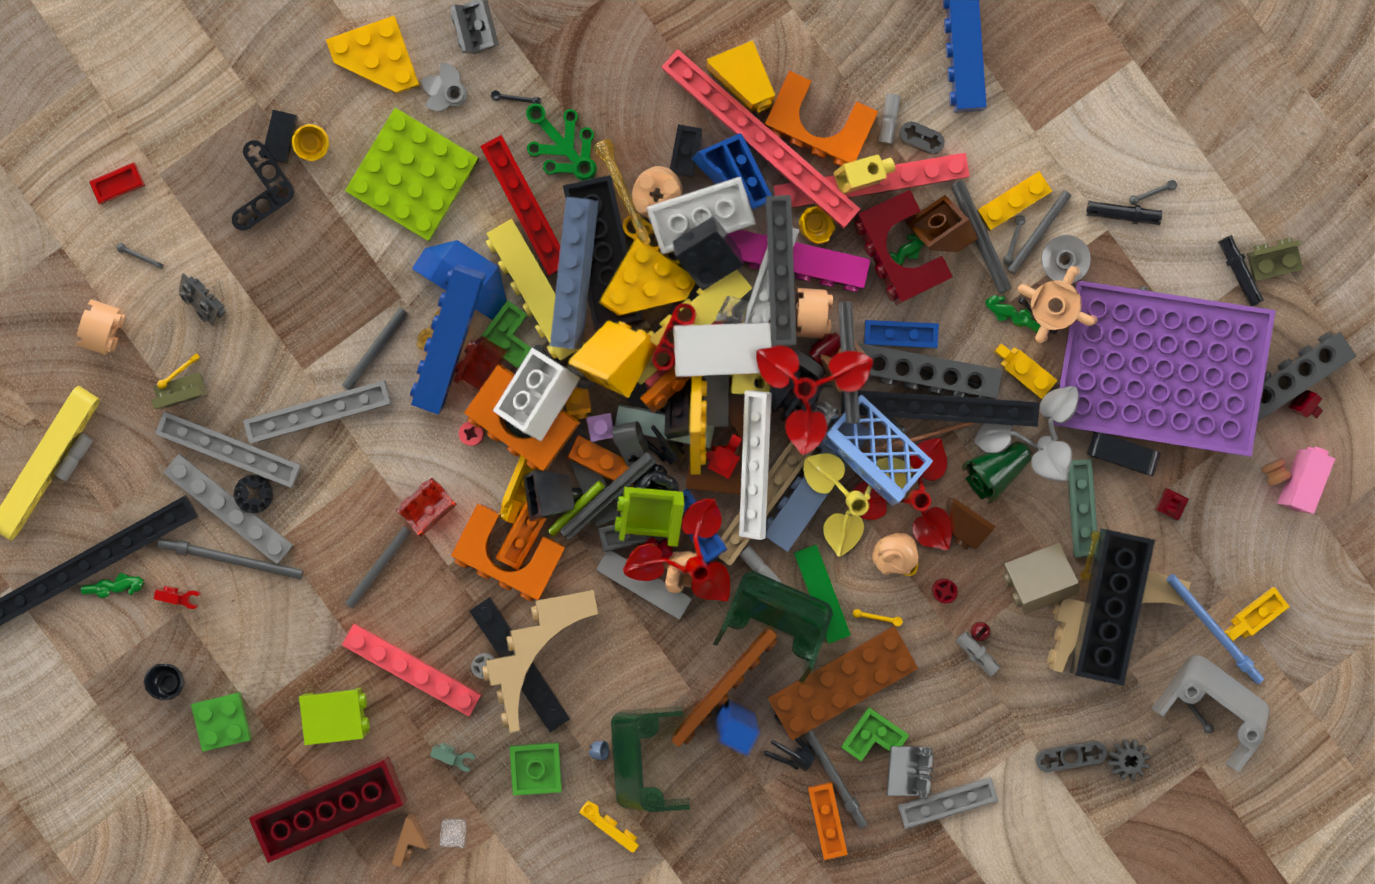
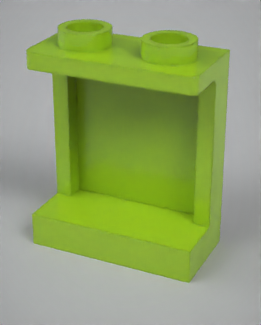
[615,487,684,546]
[299,687,370,745]

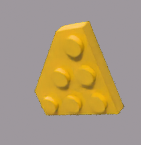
[326,15,420,94]
[598,239,696,316]
[690,375,707,475]

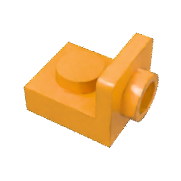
[566,386,592,420]

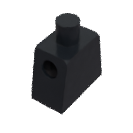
[523,470,583,521]

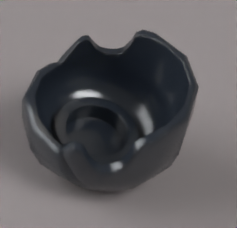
[144,664,185,701]

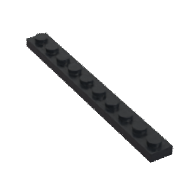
[0,495,199,626]

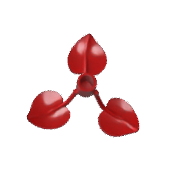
[756,346,873,455]
[845,438,952,550]
[623,498,731,602]

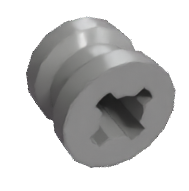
[471,653,495,679]

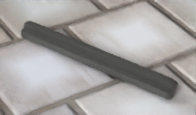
[951,180,1012,294]
[838,301,860,424]
[561,452,656,540]

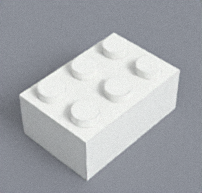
[493,348,580,441]

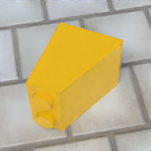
[707,40,775,113]
[569,320,657,398]

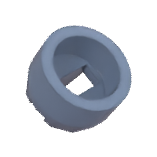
[589,741,609,761]

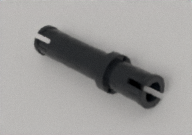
[1086,200,1162,226]
[1218,235,1264,307]

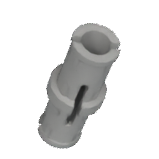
[955,631,1001,677]

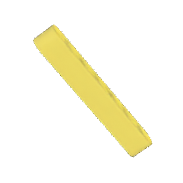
[0,386,100,541]

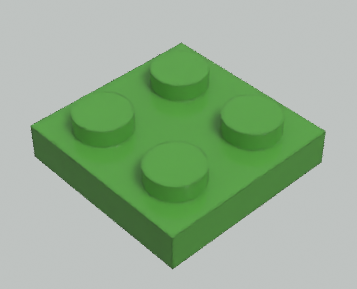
[191,692,251,752]
[510,742,562,795]

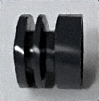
[769,370,823,422]

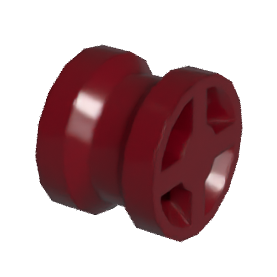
[931,578,958,604]

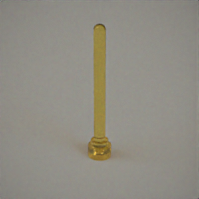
[593,139,650,246]

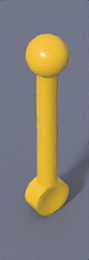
[157,353,200,389]
[852,609,903,626]

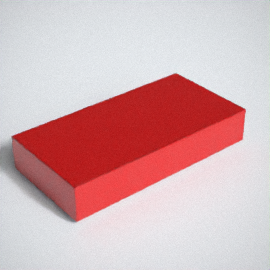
[89,162,145,205]

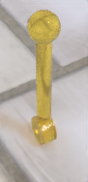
[1080,531,1100,581]

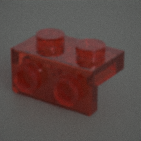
[453,336,507,391]
[396,478,457,537]

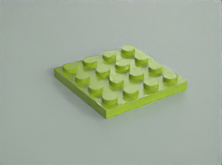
[345,108,479,242]

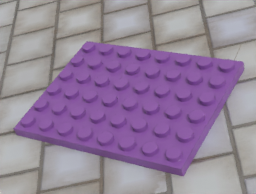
[1053,280,1276,457]

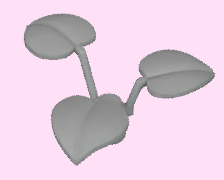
[975,386,1079,482]

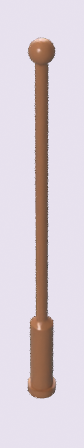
[861,422,976,458]

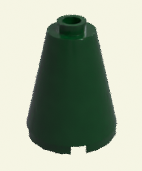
[962,441,1032,504]

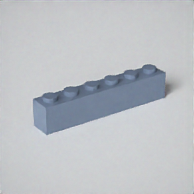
[550,197,598,349]
[765,416,869,552]

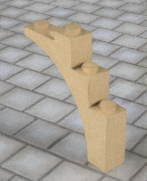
[1047,570,1191,673]
[482,590,598,733]

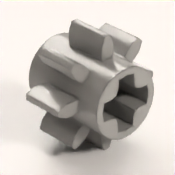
[811,401,839,431]

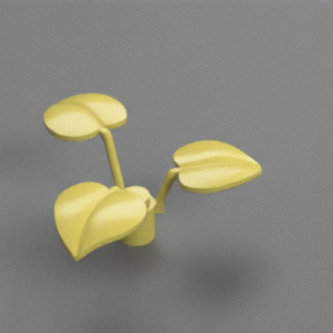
[803,453,913,557]

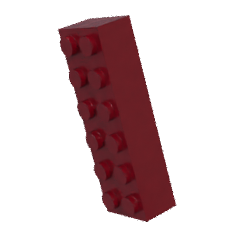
[248,756,407,863]

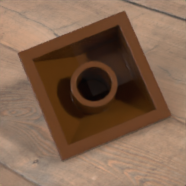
[905,195,978,252]
[946,497,996,550]

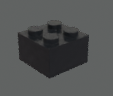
[673,216,744,291]

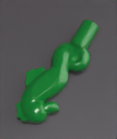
[875,234,924,274]
[985,295,1041,333]
[81,572,145,598]

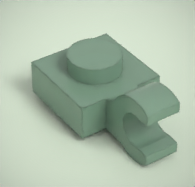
[430,742,475,772]

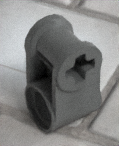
[612,421,649,467]

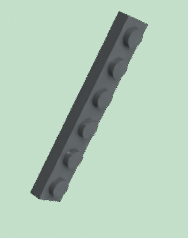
[766,195,796,346]

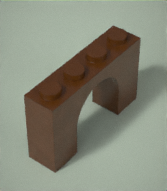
[686,394,745,494]

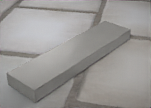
[596,550,692,620]
[898,777,998,829]

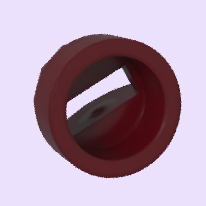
[970,621,991,641]

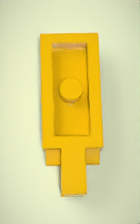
[994,344,1058,399]
[499,455,534,524]
[1224,587,1290,641]
[579,800,639,852]

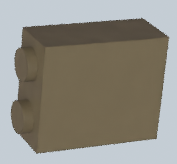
[1002,543,1080,615]

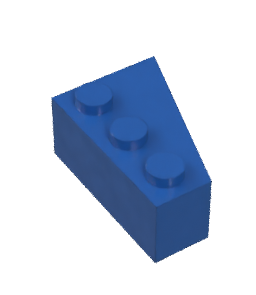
[692,133,772,212]

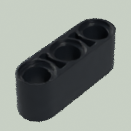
[1086,432,1161,476]

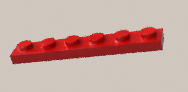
[480,135,561,276]

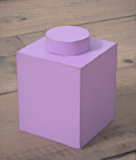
[586,413,614,442]

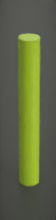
[548,481,605,537]

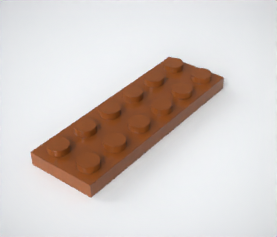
[671,625,777,747]
[767,626,919,741]

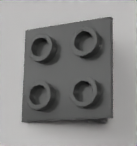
[179,273,226,326]
[886,746,934,798]

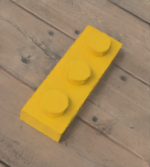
[977,171,1052,231]

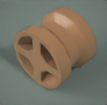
[1260,458,1292,486]

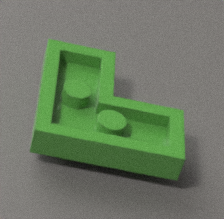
[479,300,532,369]
[841,706,909,762]

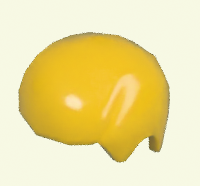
[292,124,330,161]
[799,206,835,244]

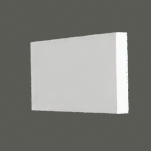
[646,176,756,255]
[674,323,771,376]

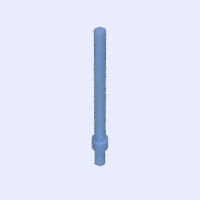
[1166,574,1264,684]

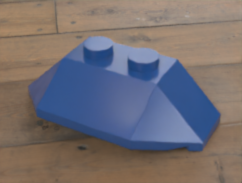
[412,240,507,320]

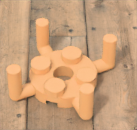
[1018,266,1098,343]

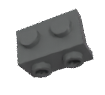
[451,0,499,54]

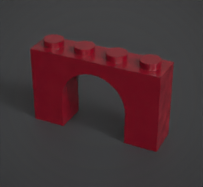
[853,189,953,305]

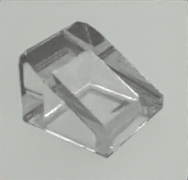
[715,296,748,324]
[439,819,466,848]

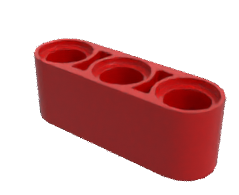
[652,303,696,371]

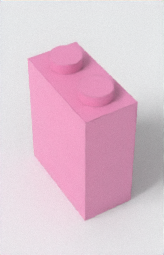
[1277,447,1335,514]

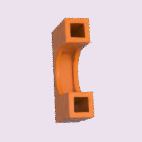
[765,70,879,167]
[464,365,581,471]
[451,503,566,602]

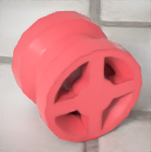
[459,422,485,446]

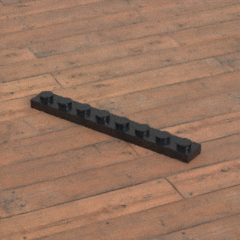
[840,390,1040,427]

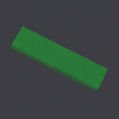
[793,544,851,644]

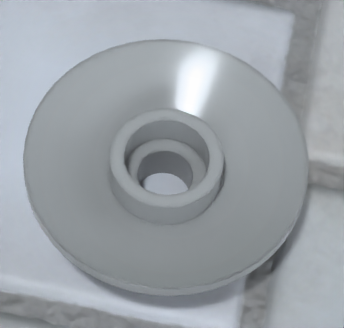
[1041,235,1091,283]

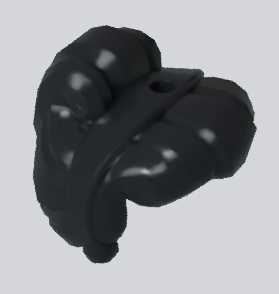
[633,464,679,491]

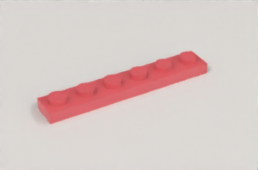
[342,623,482,717]

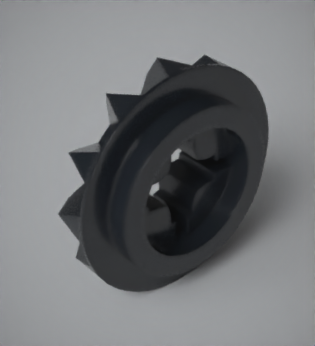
[234,475,273,514]

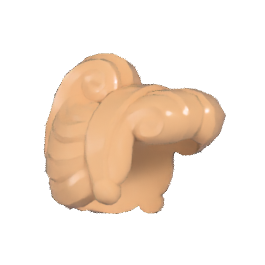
[872,533,918,575]
[664,551,704,594]

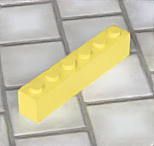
[486,219,585,362]
[638,270,752,385]

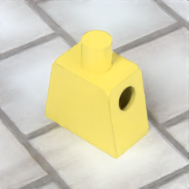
[833,155,895,195]
[729,373,773,395]

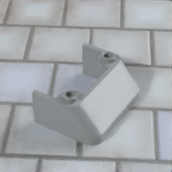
[1151,655,1270,772]

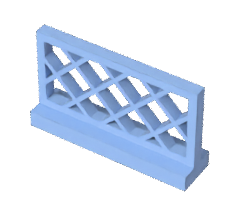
[822,394,933,506]

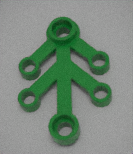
[526,104,597,181]

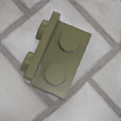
[1247,237,1303,281]
[151,373,208,410]

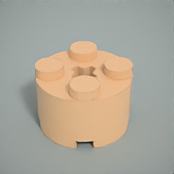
[632,166,683,219]
[794,288,833,339]
[76,299,126,355]

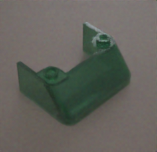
[713,571,833,683]
[611,706,690,812]

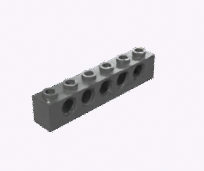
[1257,331,1357,422]
[857,343,1002,399]

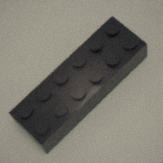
[563,175,643,331]
[1070,528,1155,686]

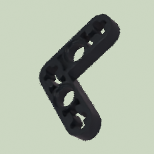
[232,140,295,231]

